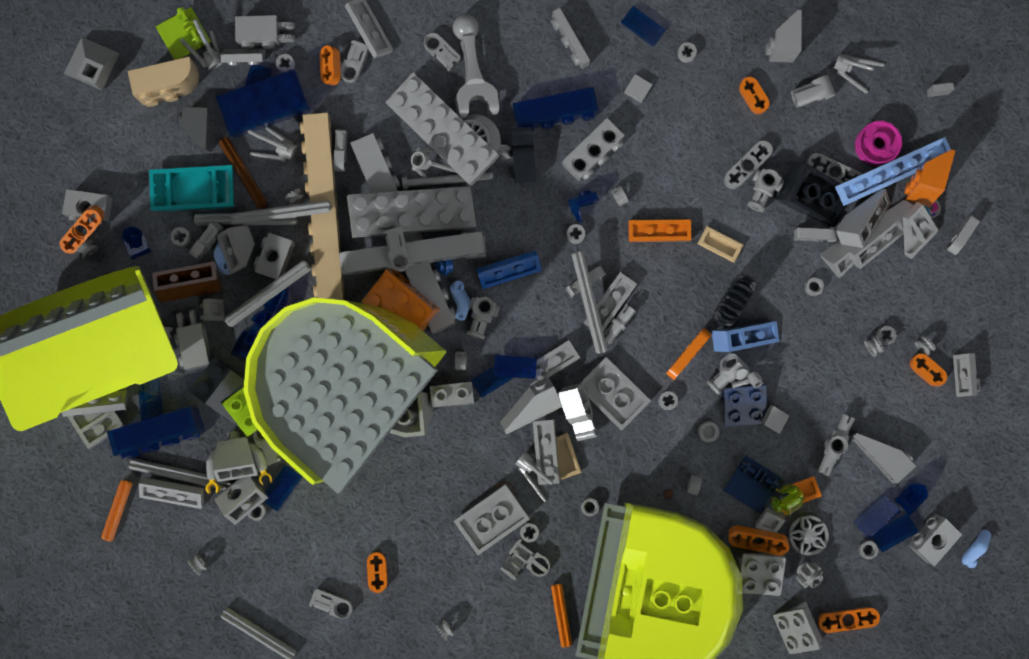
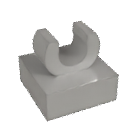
[199,299,224,321]

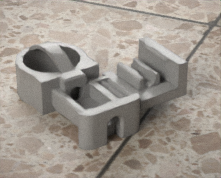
[500,539,550,581]

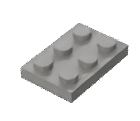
[581,357,651,431]
[454,483,530,555]

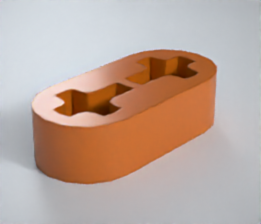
[319,45,341,85]
[739,77,769,114]
[910,354,947,386]
[367,552,388,593]

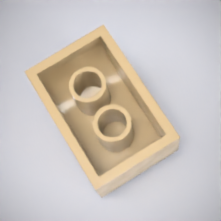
[128,57,200,107]

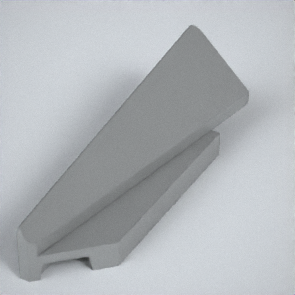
[820,200,914,278]

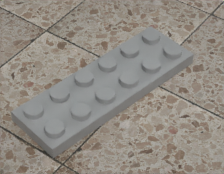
[385,72,500,186]
[347,187,476,238]

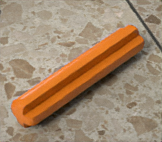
[101,480,133,541]
[551,584,572,647]

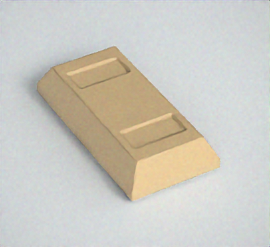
[697,226,744,263]
[556,433,582,479]

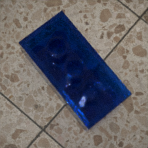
[216,69,311,139]
[107,406,206,459]

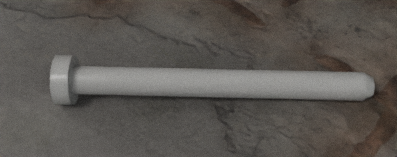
[402,171,493,191]

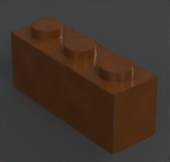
[152,261,222,303]

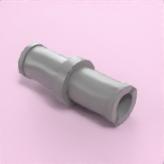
[604,304,636,345]

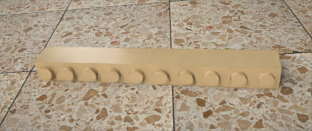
[300,113,345,300]

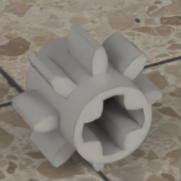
[796,561,824,588]

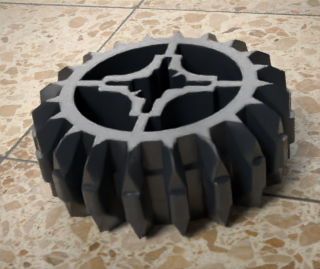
[713,273,756,328]

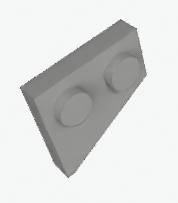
[903,202,939,259]
[67,411,126,449]

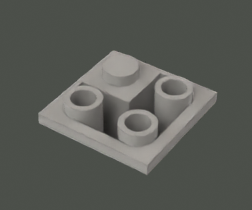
[64,37,120,90]

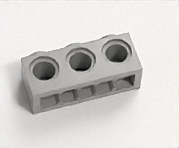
[562,118,625,182]

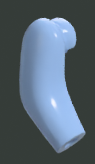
[213,241,230,275]
[450,281,471,320]
[962,529,991,568]

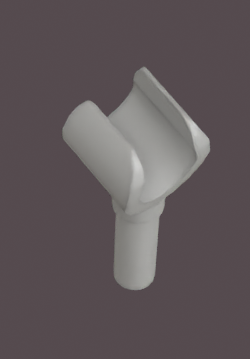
[731,372,763,388]

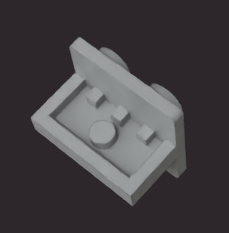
[737,553,786,596]
[773,602,823,654]

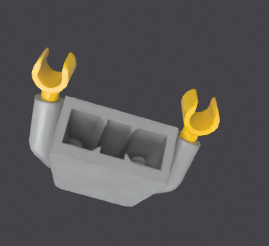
[205,431,272,494]

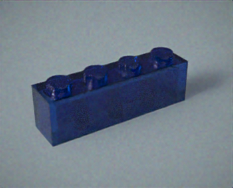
[512,87,599,131]

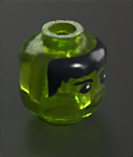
[771,484,804,516]

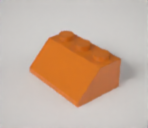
[904,149,955,207]

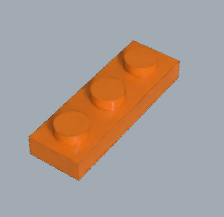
[628,220,692,242]

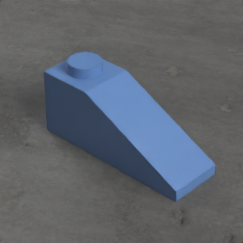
[712,321,779,352]

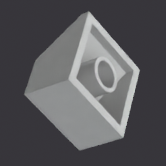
[765,10,802,62]

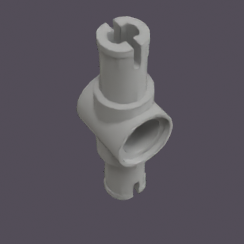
[817,414,855,477]

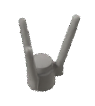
[180,19,223,70]
[833,53,885,94]
[248,127,297,162]
[411,148,457,178]
[515,451,553,502]

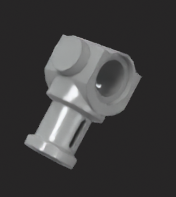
[747,169,784,212]
[467,297,500,340]
[706,352,750,395]

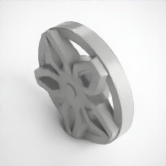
[788,515,829,555]

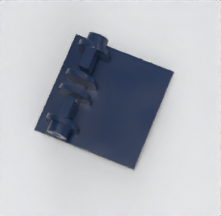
[722,384,767,427]
[724,455,781,514]

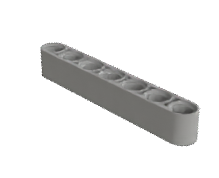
[339,232,485,275]

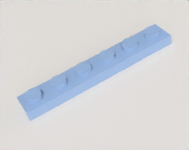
[835,137,951,206]

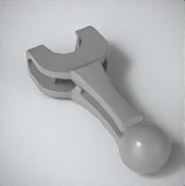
[453,14,499,119]

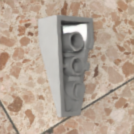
[389,393,433,437]

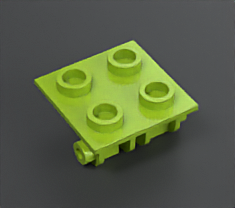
[155,7,211,60]
[222,387,258,437]

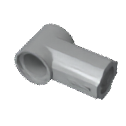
[791,75,836,108]

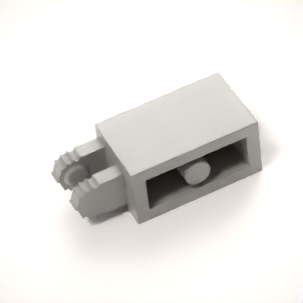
[235,15,295,49]
[174,309,212,371]

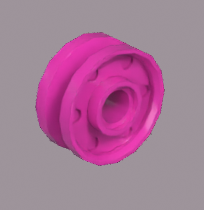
[855,121,902,167]

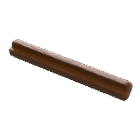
[219,137,268,210]

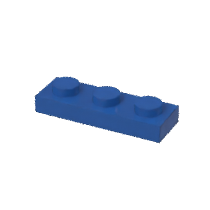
[476,250,542,289]

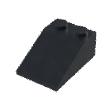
[776,162,846,228]
[189,357,245,428]

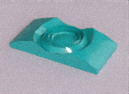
[149,165,234,212]

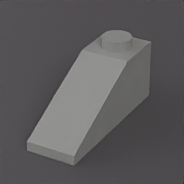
[836,189,891,248]
[500,378,563,434]
[849,433,916,483]

